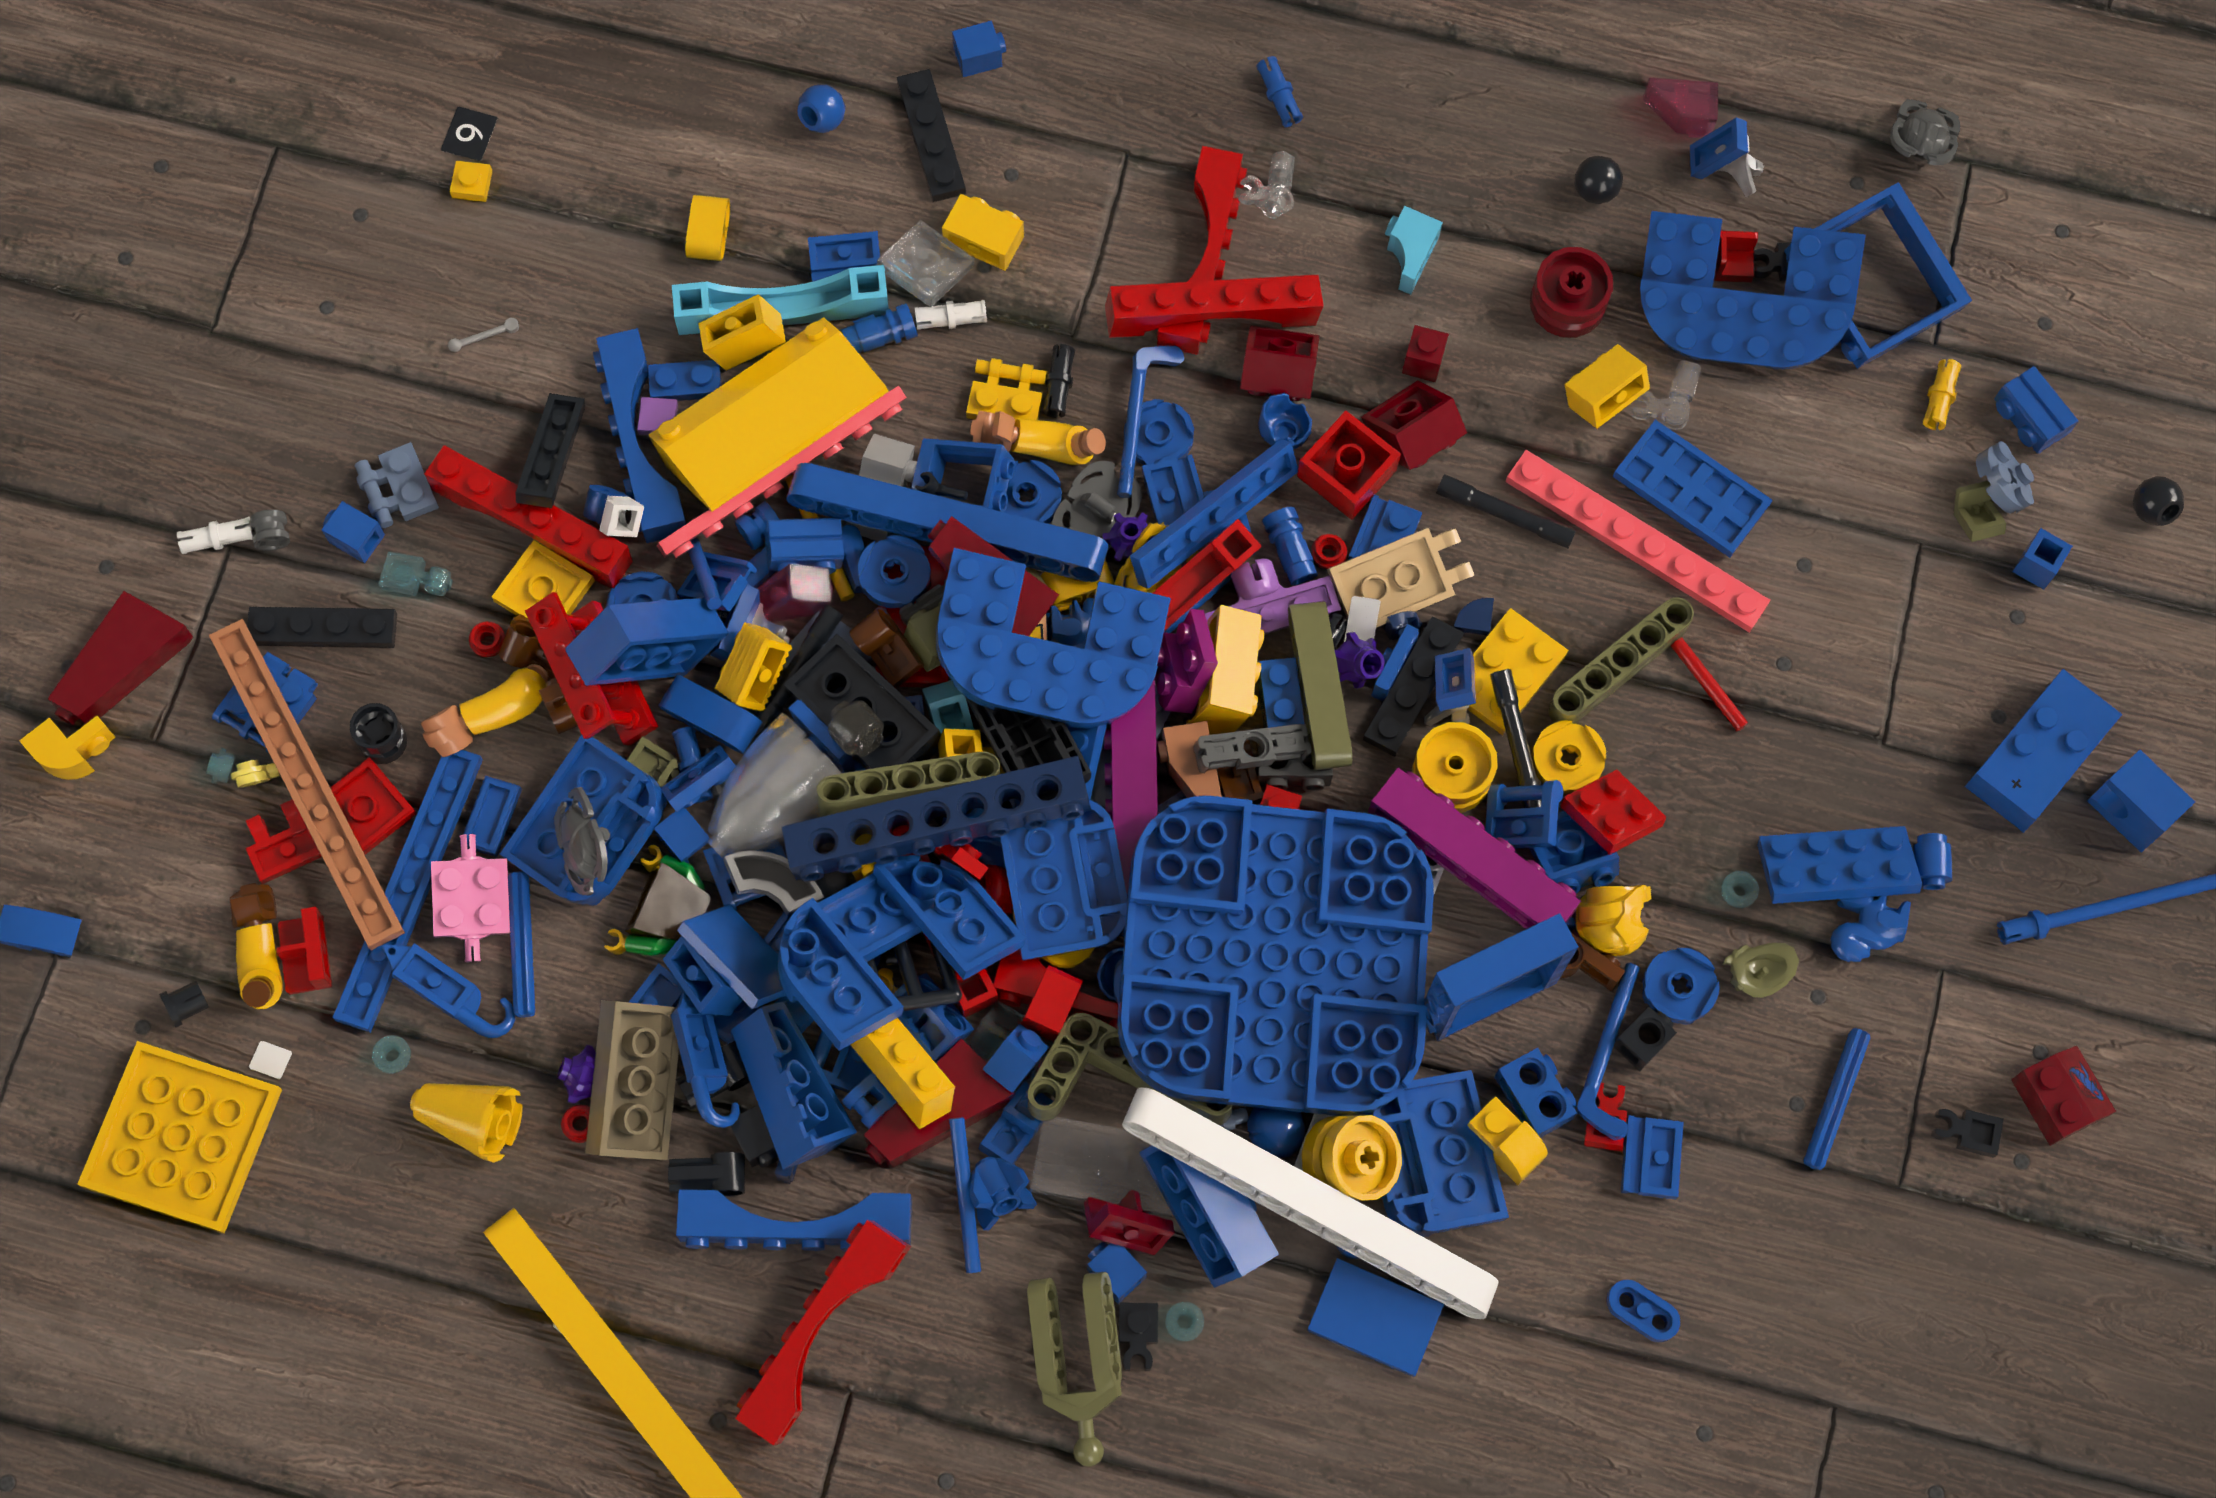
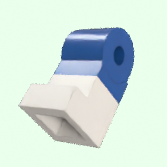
[583,485,644,537]

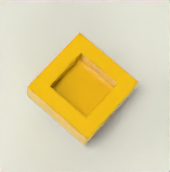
[450,161,492,202]

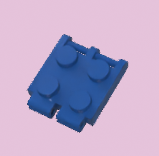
[212,652,318,754]

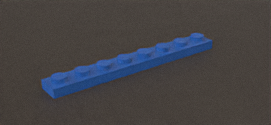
[332,750,483,1033]

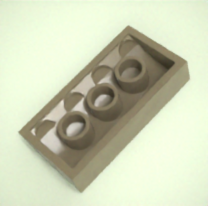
[585,1000,679,1160]

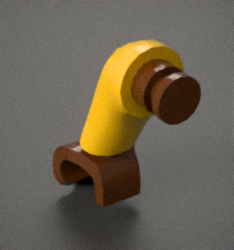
[230,883,283,1009]

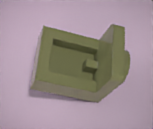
[1954,481,2006,542]

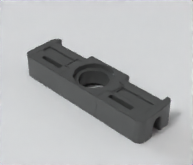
[1193,724,1312,774]

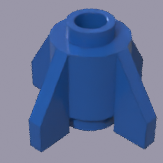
[969,1157,1037,1231]

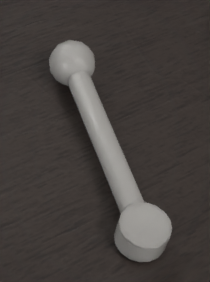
[448,318,519,352]

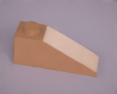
[1157,721,1222,798]

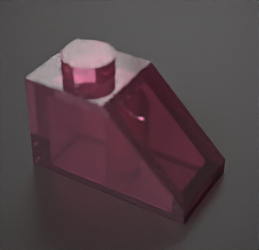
[1643,78,1718,138]
[757,564,833,622]

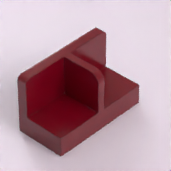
[1084,1189,1175,1255]

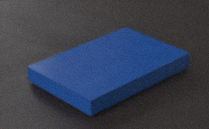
[677,905,786,1009]
[1307,1258,1444,1377]

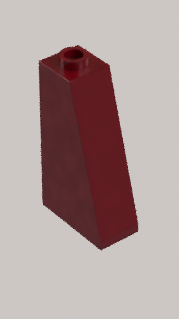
[928,516,1059,636]
[48,591,193,726]
[864,1038,1016,1168]

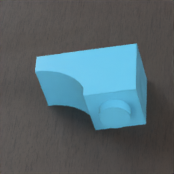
[1385,206,1443,295]
[922,680,974,734]

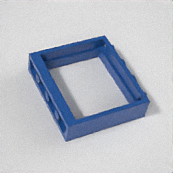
[1784,182,1972,369]
[1424,913,1578,1041]

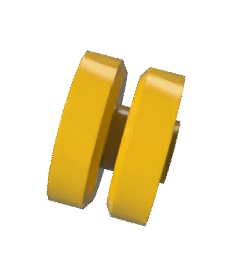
[1412,722,1498,813]
[1302,1115,1402,1201]

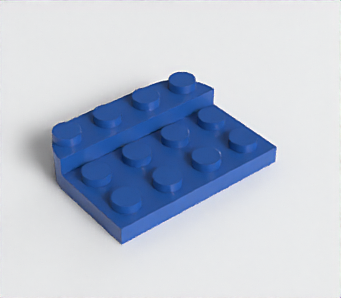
[500,735,667,906]
[1000,800,1128,961]
[1366,1070,1509,1237]

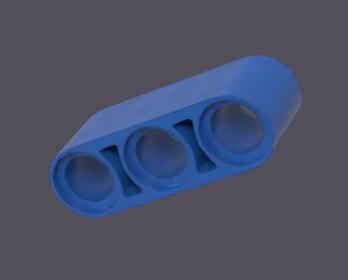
[657,674,763,754]

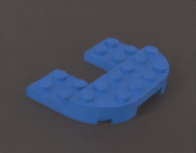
[1640,211,1866,370]
[936,548,1171,728]
[778,855,1026,1051]

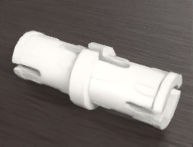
[915,300,987,330]
[177,517,255,554]

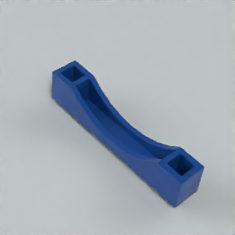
[593,328,686,543]
[676,1190,912,1251]

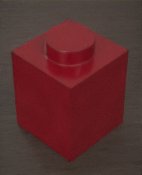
[1402,325,1449,383]

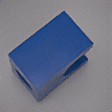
[2087,750,2195,853]

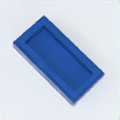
[460,776,522,857]

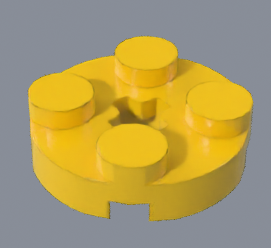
[1531,720,1606,795]

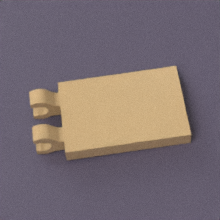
[1327,528,1474,628]

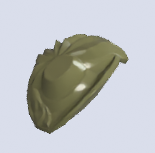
[1723,942,1799,998]

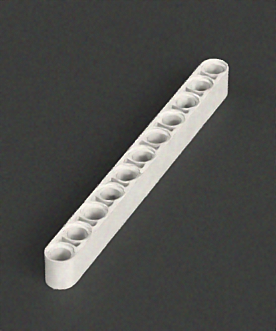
[1122,1087,1499,1319]

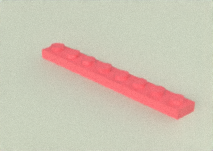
[657,386,907,558]
[1505,450,1771,633]

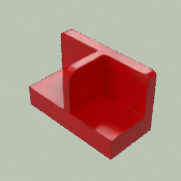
[1714,231,1758,282]
[276,906,332,995]

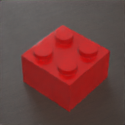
[1297,410,1401,520]

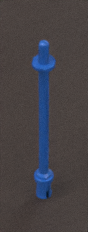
[1997,874,2216,945]

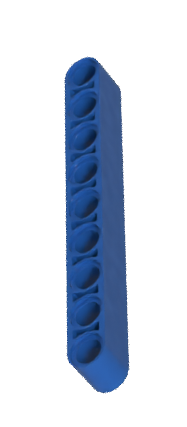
[786,463,1109,582]

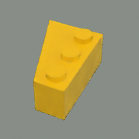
[1186,605,1264,735]

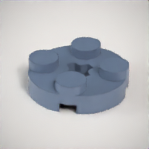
[1976,441,2034,514]

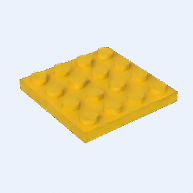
[77,1041,282,1234]

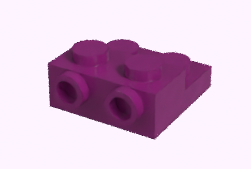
[1154,609,1218,714]

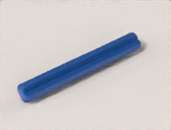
[508,872,535,1018]
[1803,1028,1871,1170]

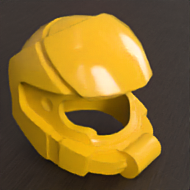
[1576,885,1651,956]

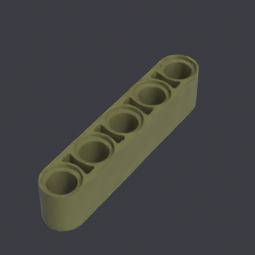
[1548,597,1694,724]
[1288,601,1353,770]
[817,752,1000,817]

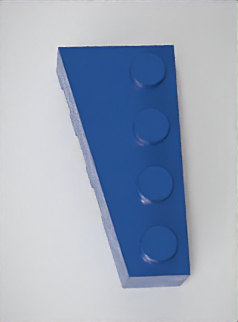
[731,1001,857,1170]

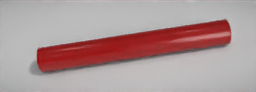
[1671,637,1748,732]

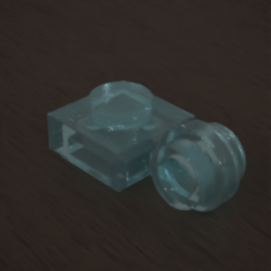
[378,551,453,596]

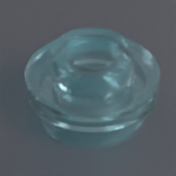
[206,748,236,784]
[1721,871,1759,908]
[372,1035,411,1074]
[1165,1302,1204,1342]

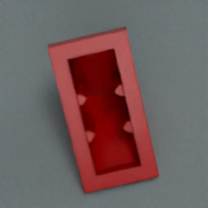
[1020,965,1083,1042]

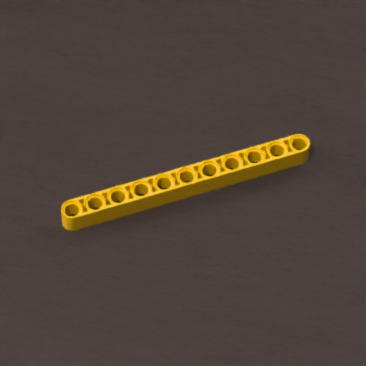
[483,1208,743,1498]

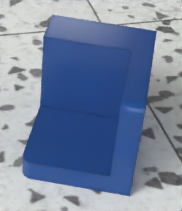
[654,807,710,864]

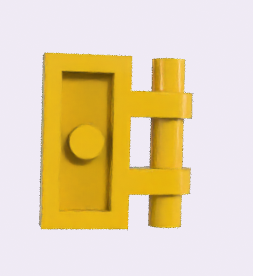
[966,358,1047,421]

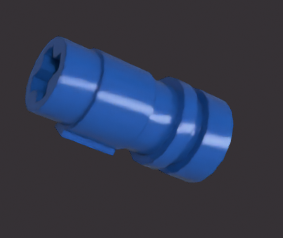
[841,303,918,353]
[1262,507,1317,586]

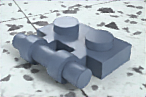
[355,442,439,528]

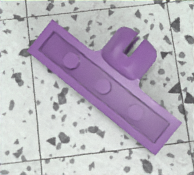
[1205,559,1341,635]

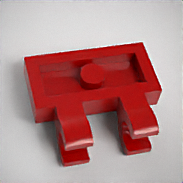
[245,799,322,884]

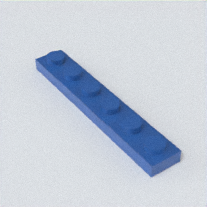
[1130,439,1298,589]

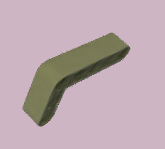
[1028,1013,1233,1126]

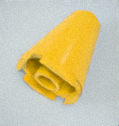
[410,1083,523,1163]

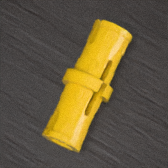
[1923,359,1961,430]

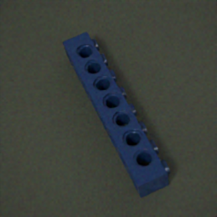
[781,756,1091,882]

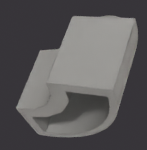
[846,434,917,541]
[723,851,824,915]

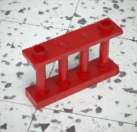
[525,592,659,745]

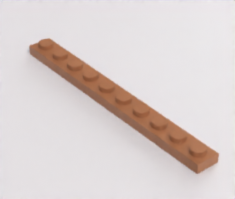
[209,619,405,950]

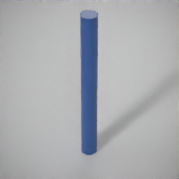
[949,1117,981,1273]

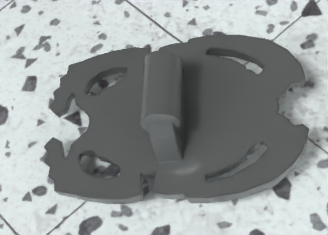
[1890,99,1961,165]
[1051,461,1142,550]
[554,787,610,895]

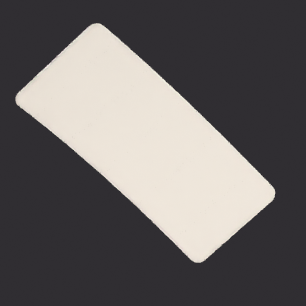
[1344,596,1381,642]

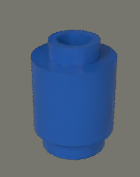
[1913,833,1952,890]

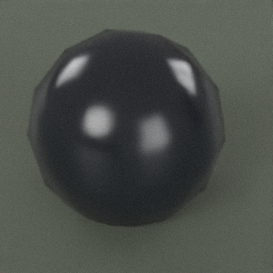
[1574,156,1623,204]
[2133,476,2185,526]

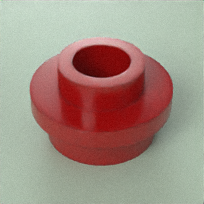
[1311,534,1347,569]
[469,621,505,658]
[561,1104,590,1143]

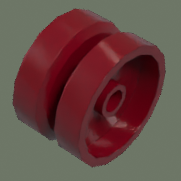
[1530,247,1613,338]

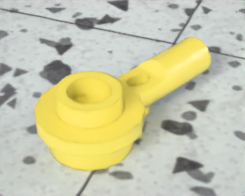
[230,760,280,788]

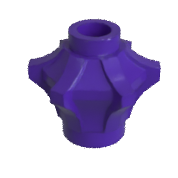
[1103,513,1155,563]
[1335,632,1384,689]
[557,1045,596,1103]

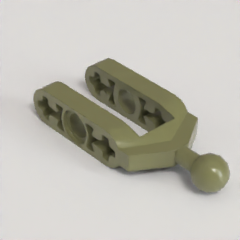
[1027,1272,1122,1467]

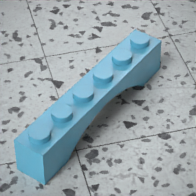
[672,265,889,335]

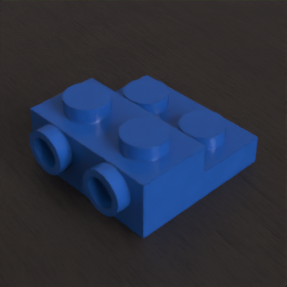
[1529,811,1619,894]

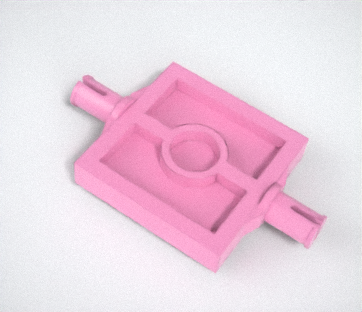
[431,834,510,962]

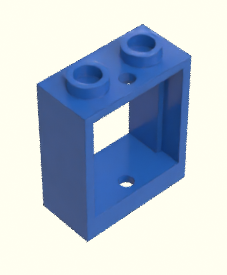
[911,438,1015,512]

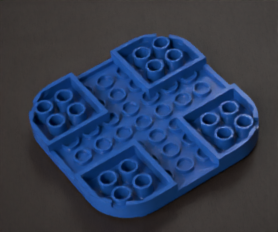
[1117,796,1434,1116]

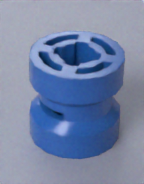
[734,501,780,550]

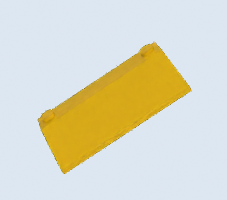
[649,317,889,512]

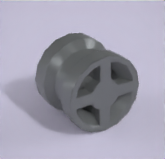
[250,510,290,551]

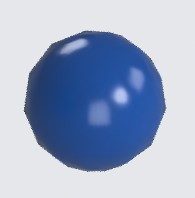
[797,84,846,133]

